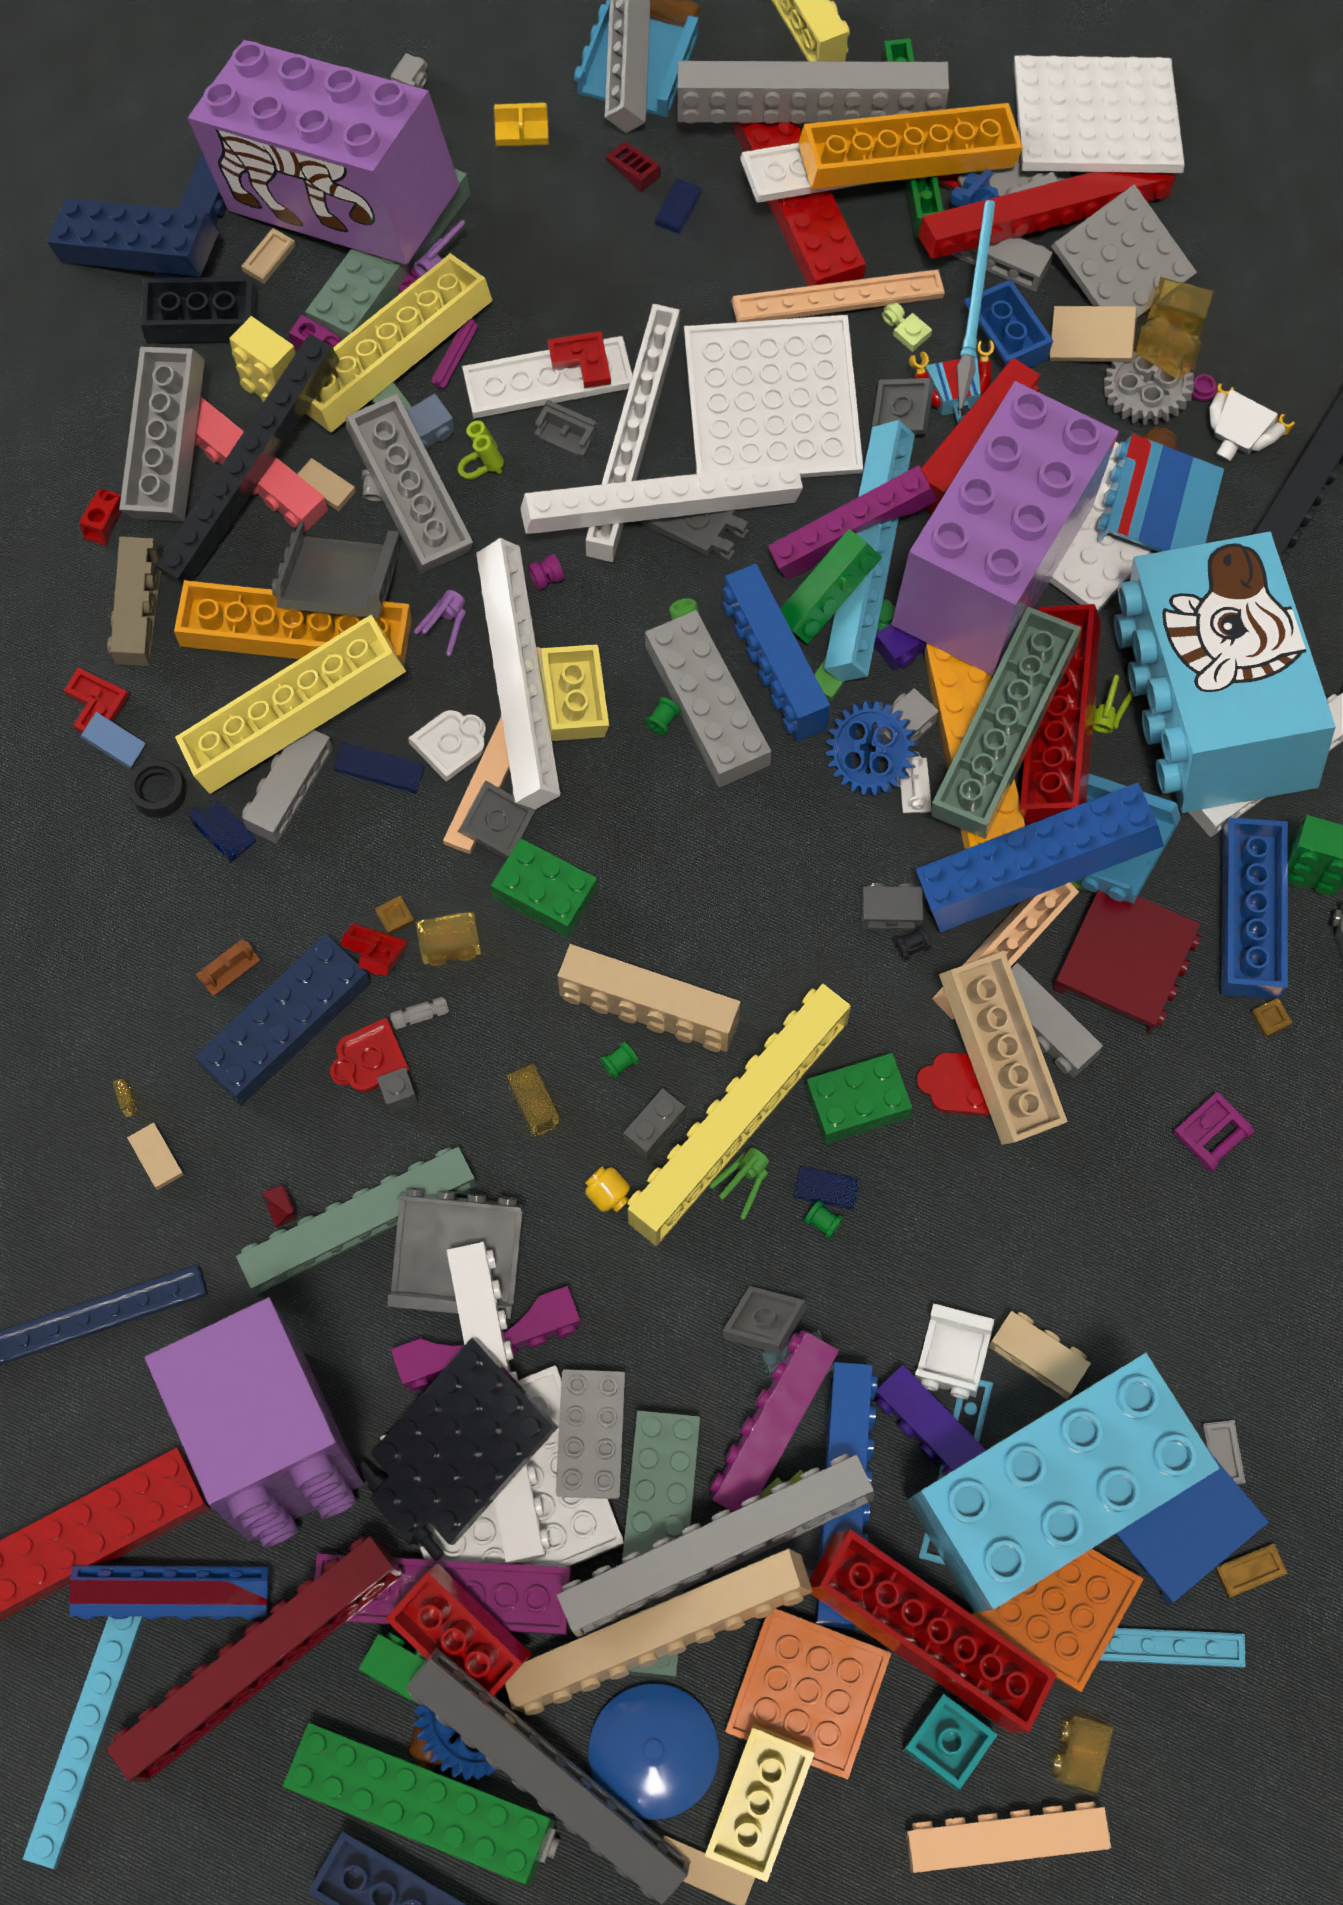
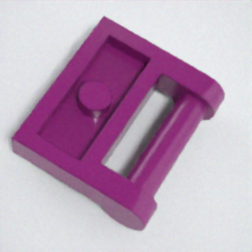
[1173,1091,1255,1172]

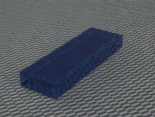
[333,742,425,794]

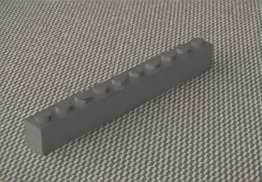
[406,1648,690,1904]

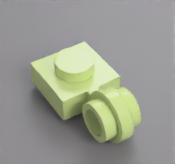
[882,303,932,352]

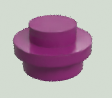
[1192,374,1217,401]

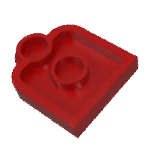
[330,1018,411,1093]
[917,1052,990,1117]

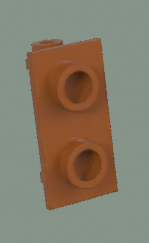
[196,939,261,997]

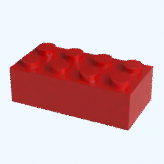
[385,1563,532,1696]

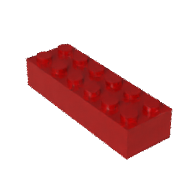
[921,358,1040,515]

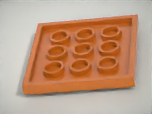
[972,1549,1144,1694]
[725,1608,892,1780]

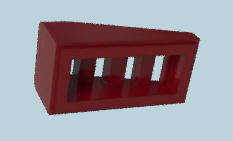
[606,142,661,192]

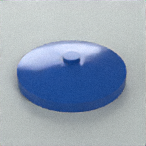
[588,1684,719,1820]

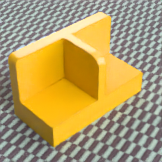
[494,103,549,146]

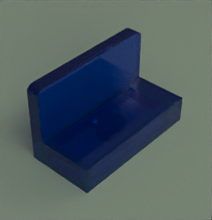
[188,802,256,863]

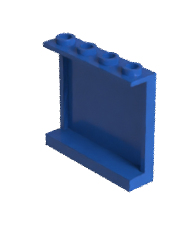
[1114,1450,1269,1605]

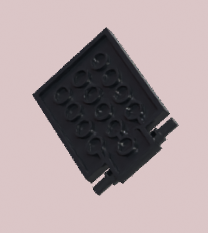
[357,1337,558,1561]

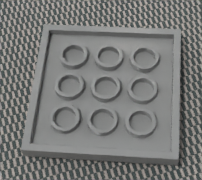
[1051,184,1197,317]

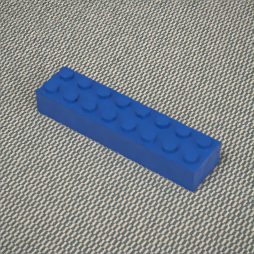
[916,783,1164,933]
[815,1362,878,1631]

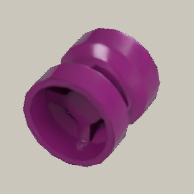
[527,554,565,591]

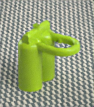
[458,421,504,480]

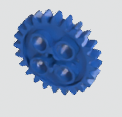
[826,701,919,795]
[414,1692,506,1780]

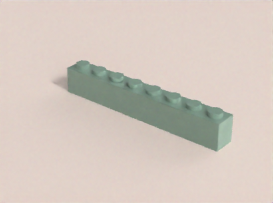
[236,1147,476,1295]

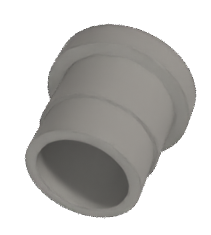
[361,469,383,501]

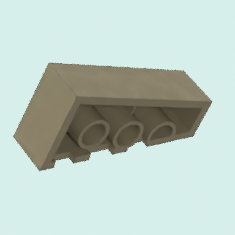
[107,537,162,666]

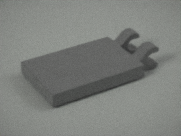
[637,474,749,561]

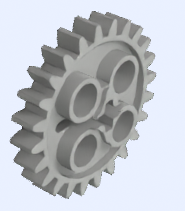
[1104,345,1194,425]

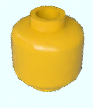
[585,1166,630,1212]

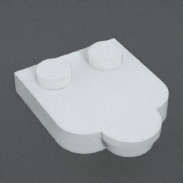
[409,710,486,782]

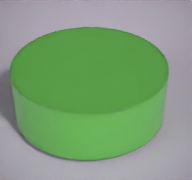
[669,598,699,620]

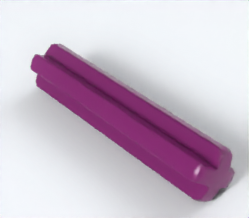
[431,319,478,389]

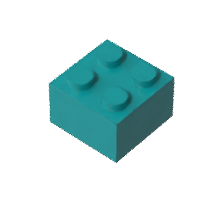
[903,1694,997,1791]

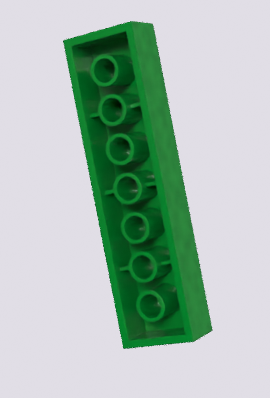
[282,1723,556,1887]

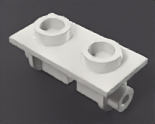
[899,752,932,813]

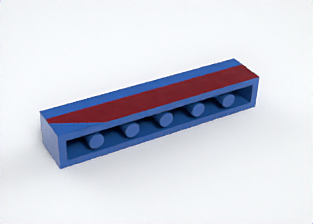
[69,1566,269,1620]

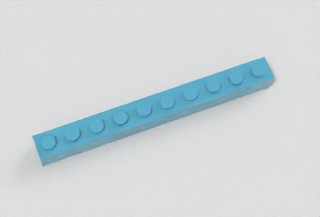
[824,420,915,681]

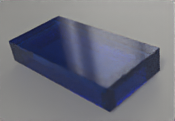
[655,178,701,234]
[794,1166,860,1211]

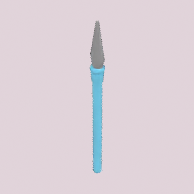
[957,200,996,409]

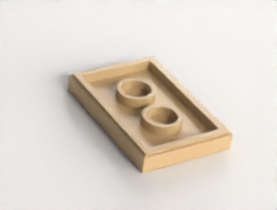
[1050,306,1137,362]

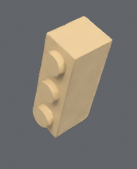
[988,1311,1091,1400]

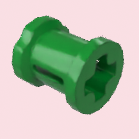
[645,697,681,735]
[599,1041,639,1080]
[804,1200,844,1240]

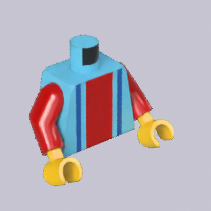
[909,340,994,423]

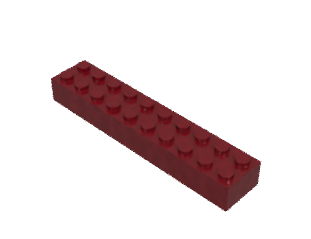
[106,1536,405,1783]

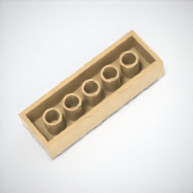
[558,944,740,1052]
[939,951,1068,1145]

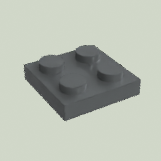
[871,378,934,434]
[457,780,536,860]
[723,1286,806,1354]

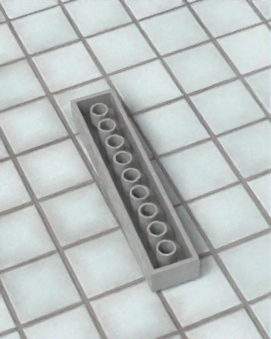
[678,61,949,124]
[557,1454,874,1638]

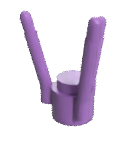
[414,220,468,277]
[414,590,466,656]

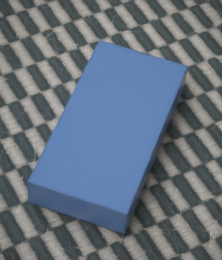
[80,712,146,769]

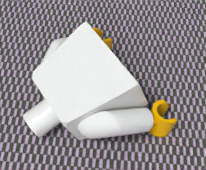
[1210,383,1295,462]

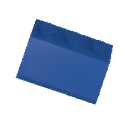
[964,279,1054,368]

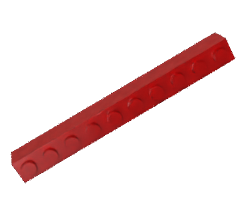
[918,172,1175,259]

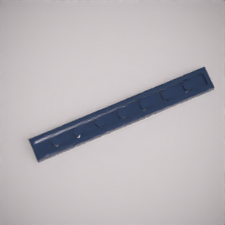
[0,1265,208,1365]

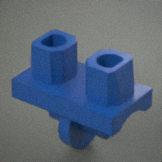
[951,169,999,207]

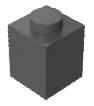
[377,1068,418,1115]

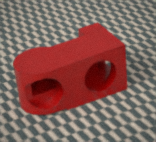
[79,488,122,546]

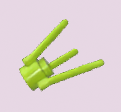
[1093,674,1133,734]

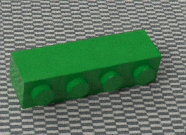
[780,529,882,644]

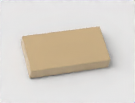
[241,228,296,284]
[297,458,356,511]
[127,1123,184,1190]

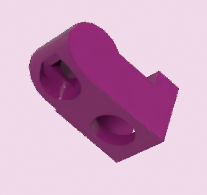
[289,315,342,350]

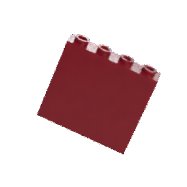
[1053,890,1201,1034]

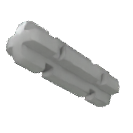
[390,997,449,1029]

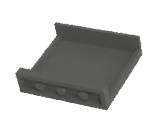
[272,521,400,618]
[387,1188,524,1319]

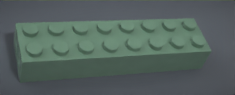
[305,168,471,340]
[932,606,1082,839]
[616,1410,700,1679]

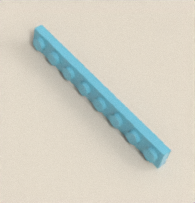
[23,1616,144,1869]

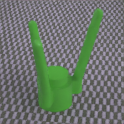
[709,1148,769,1220]

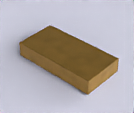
[1214,1544,1288,1598]

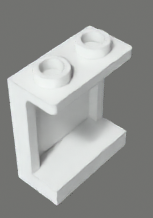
[915,1304,994,1399]

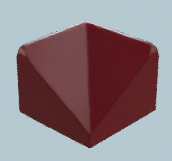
[261,1185,297,1227]

